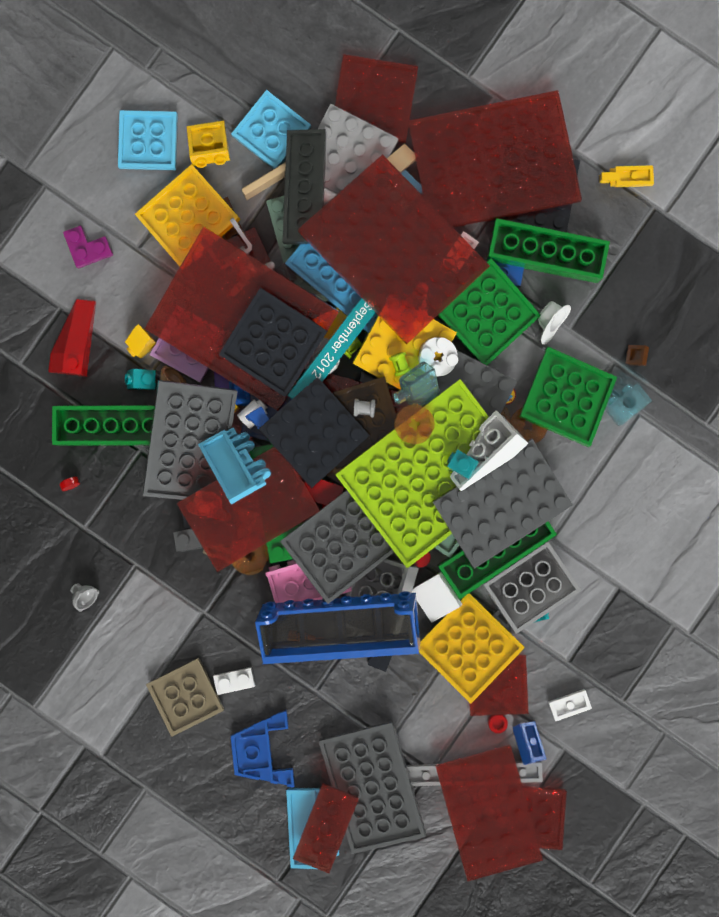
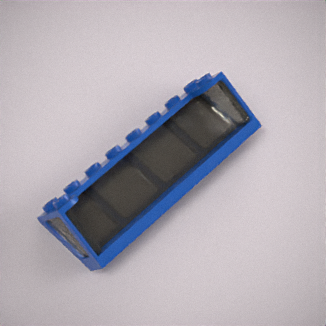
[255,591,420,664]

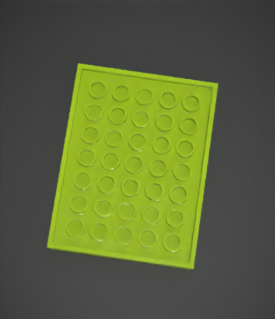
[335,379,489,568]

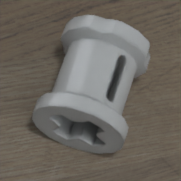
[354,398,375,417]

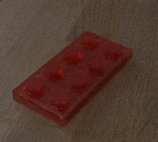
[293,783,359,873]

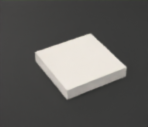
[412,572,463,623]

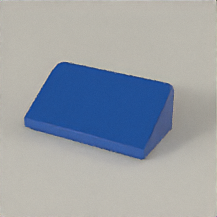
[513,721,547,765]

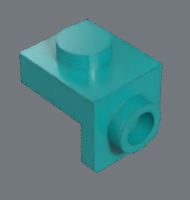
[125,369,156,390]
[447,450,479,480]

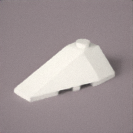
[450,410,528,491]

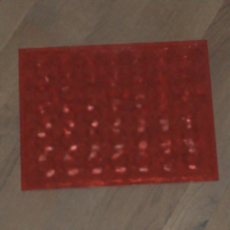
[408,90,582,232]
[298,154,490,345]
[145,227,340,411]

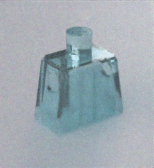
[393,361,440,408]

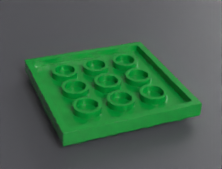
[434,258,540,365]
[519,347,617,447]

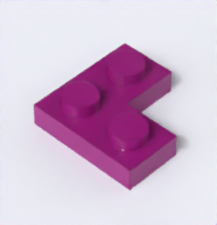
[63,225,113,269]

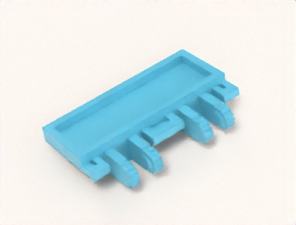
[198,427,271,504]
[286,788,339,869]

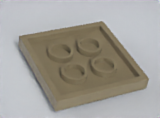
[146,658,224,737]

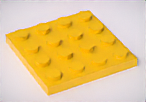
[135,164,241,270]
[352,295,457,400]
[419,593,525,704]

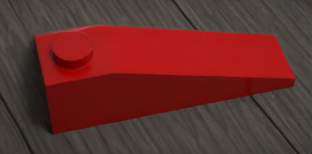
[48,299,96,377]

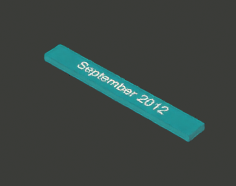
[287,272,397,399]

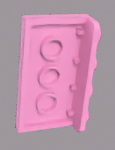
[265,560,352,603]

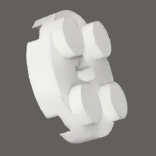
[418,337,458,376]

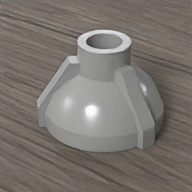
[71,583,99,612]

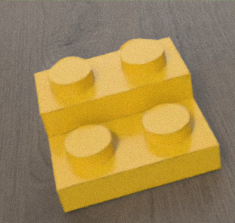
[187,121,230,168]

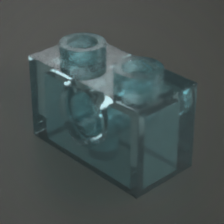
[605,383,652,426]

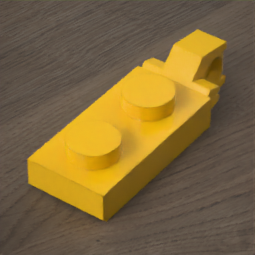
[599,165,654,187]

